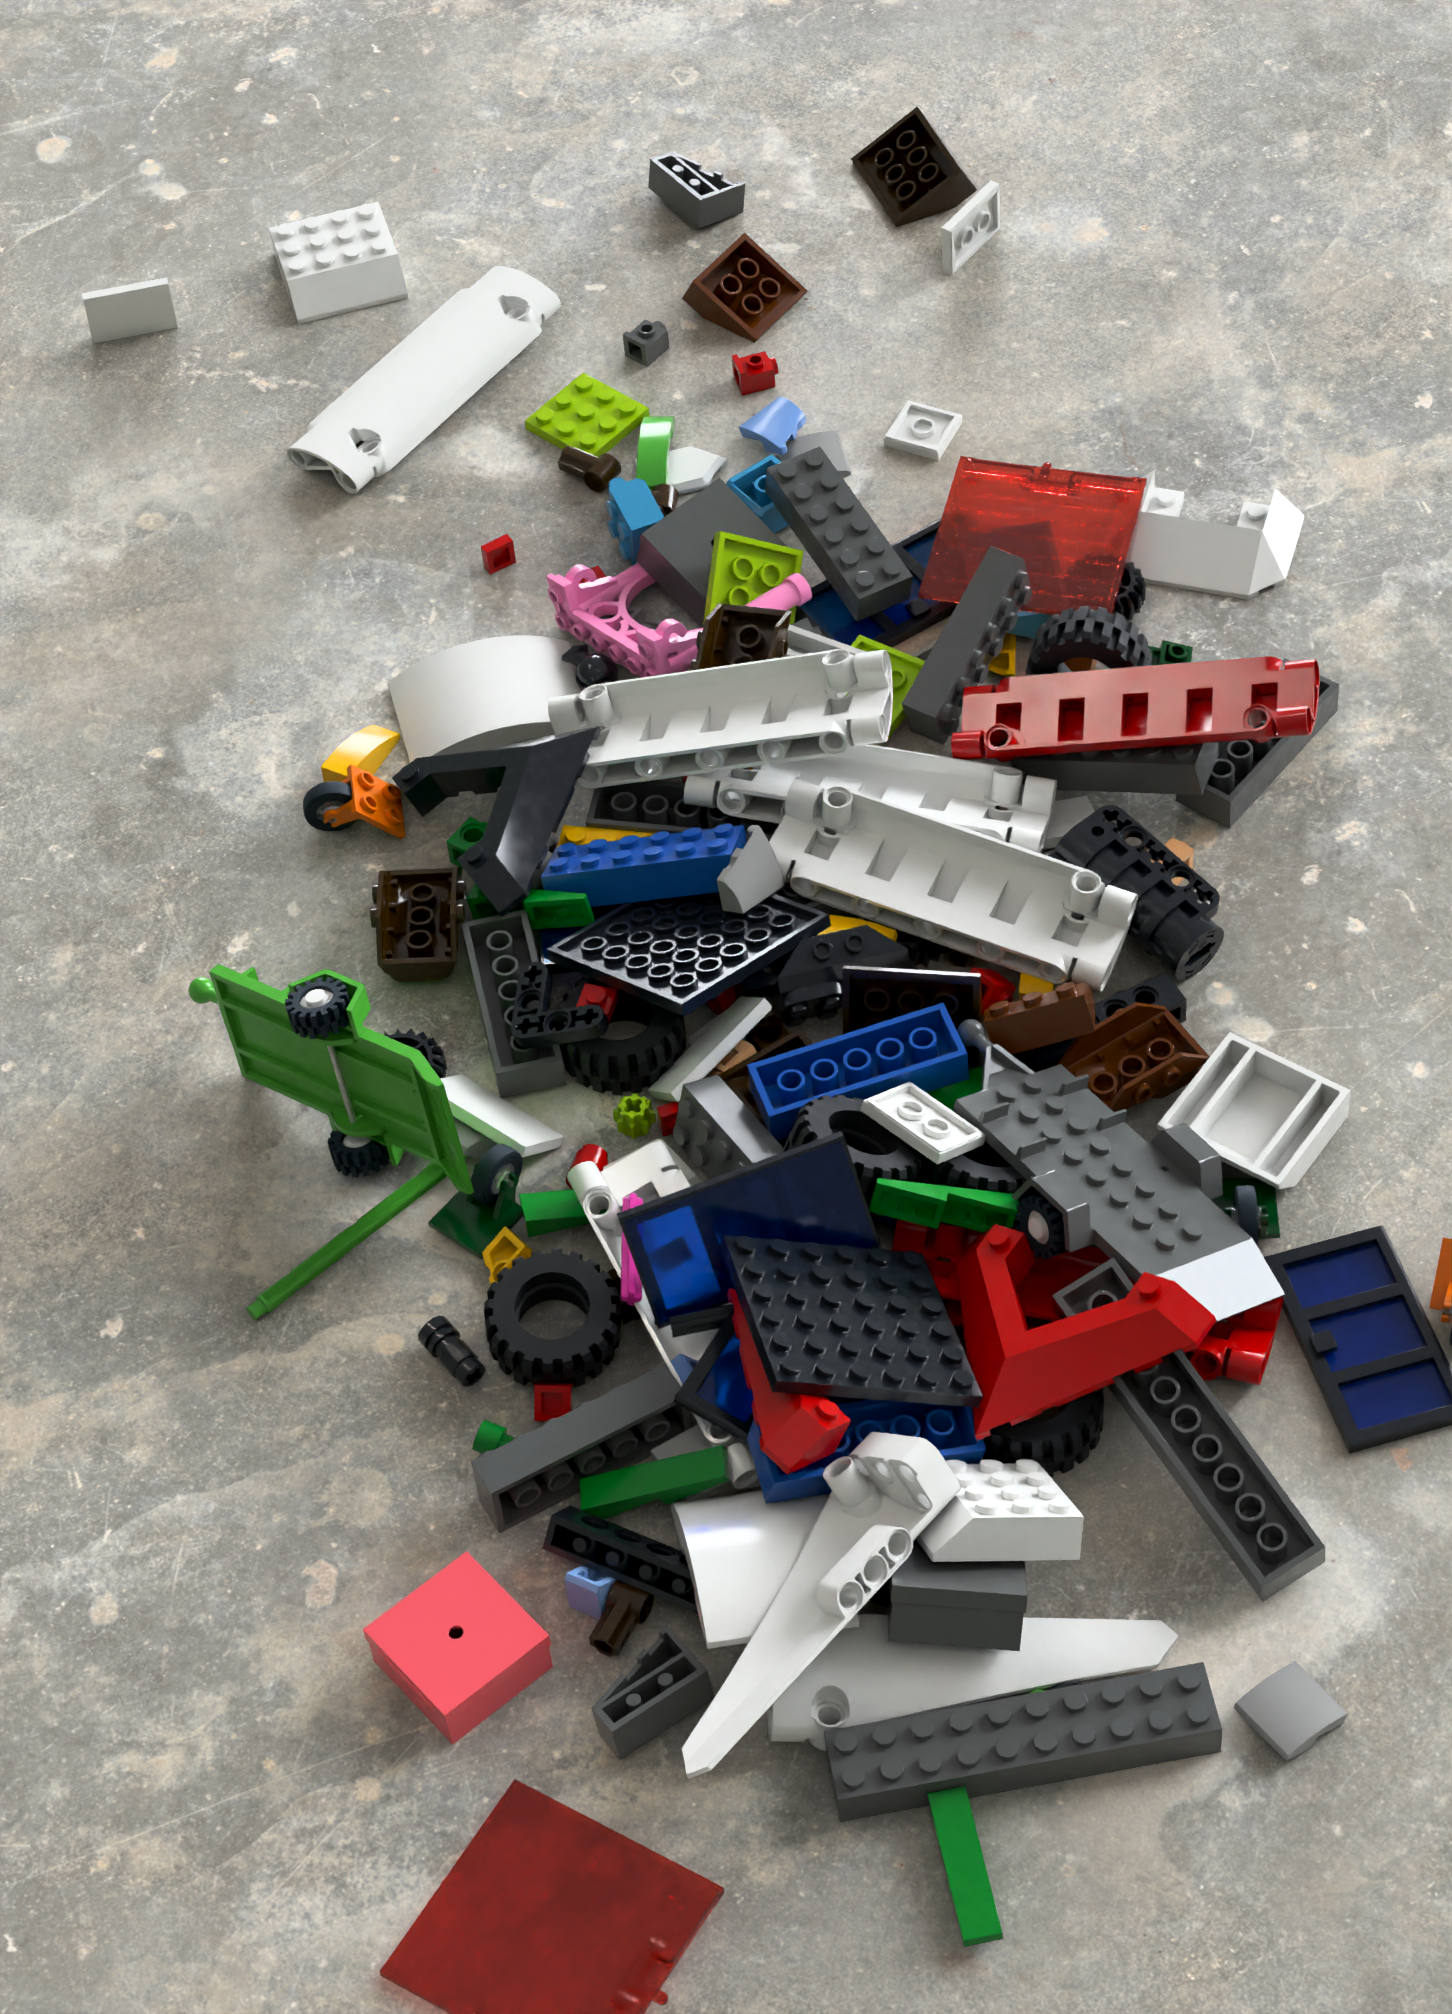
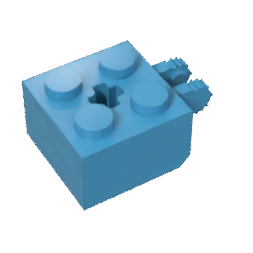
[726,454,788,534]
[606,477,664,566]

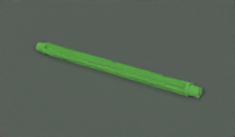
[246,1156,468,1320]

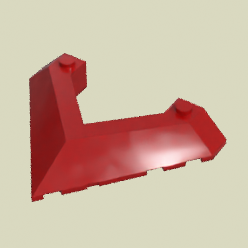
[957,1224,1217,1441]
[727,1288,851,1474]

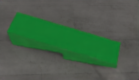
[466,884,595,929]
[869,1178,1019,1232]
[519,1189,608,1238]
[579,1445,730,1519]
[927,1786,1003,1947]

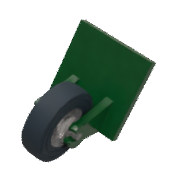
[428,1144,523,1259]
[1211,1178,1280,1245]

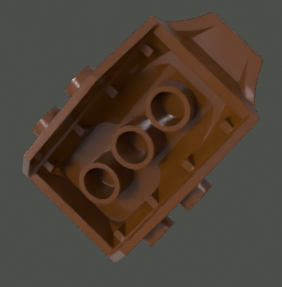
[1057,1002,1210,1112]

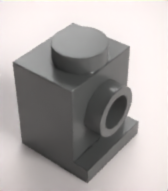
[623,320,669,367]

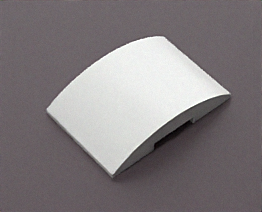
[388,635,582,763]
[670,1490,859,1649]

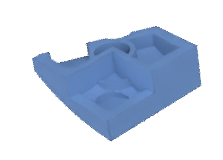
[739,396,807,455]

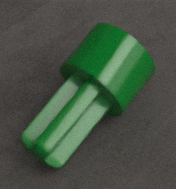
[472,1420,514,1453]

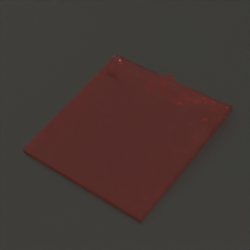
[919,456,1147,616]
[379,1779,725,2014]

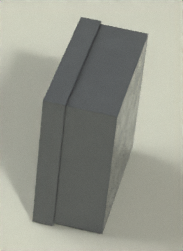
[636,478,787,628]
[887,1539,1028,1651]

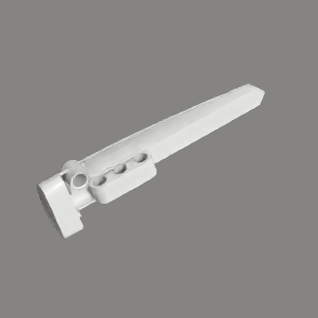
[766,1614,1178,1751]

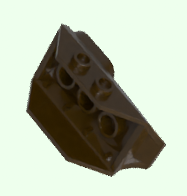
[690,603,792,671]
[370,867,466,982]

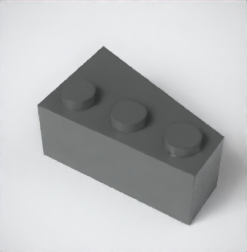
[648,151,745,229]
[591,1625,715,1760]

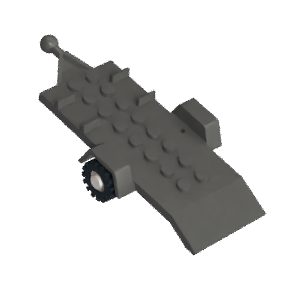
[953,1019,1285,1324]

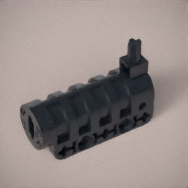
[1048,805,1224,981]

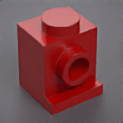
[731,351,779,396]

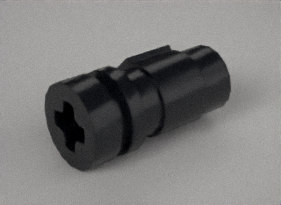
[418,1316,486,1387]

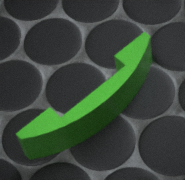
[636,416,675,491]

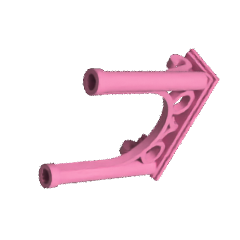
[546,563,812,678]

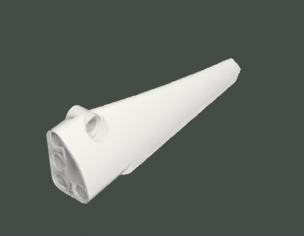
[681,1432,961,1779]

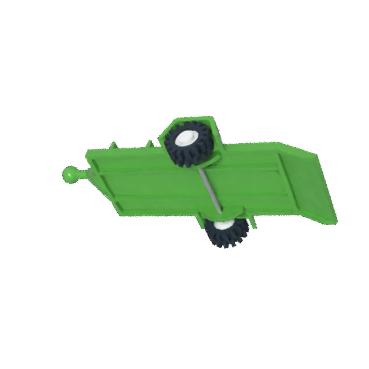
[188,964,474,1195]

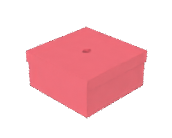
[363,1551,553,1744]

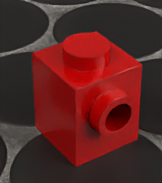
[970,968,1017,1014]

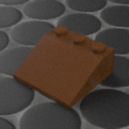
[682,233,808,343]
[984,982,1096,1055]

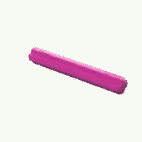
[620,1193,643,1306]

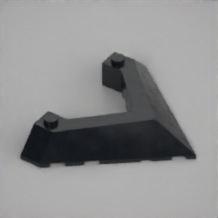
[392,726,601,916]

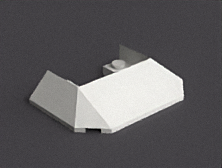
[1104,470,1304,600]

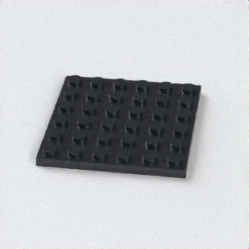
[547,892,831,1016]
[719,1235,983,1408]

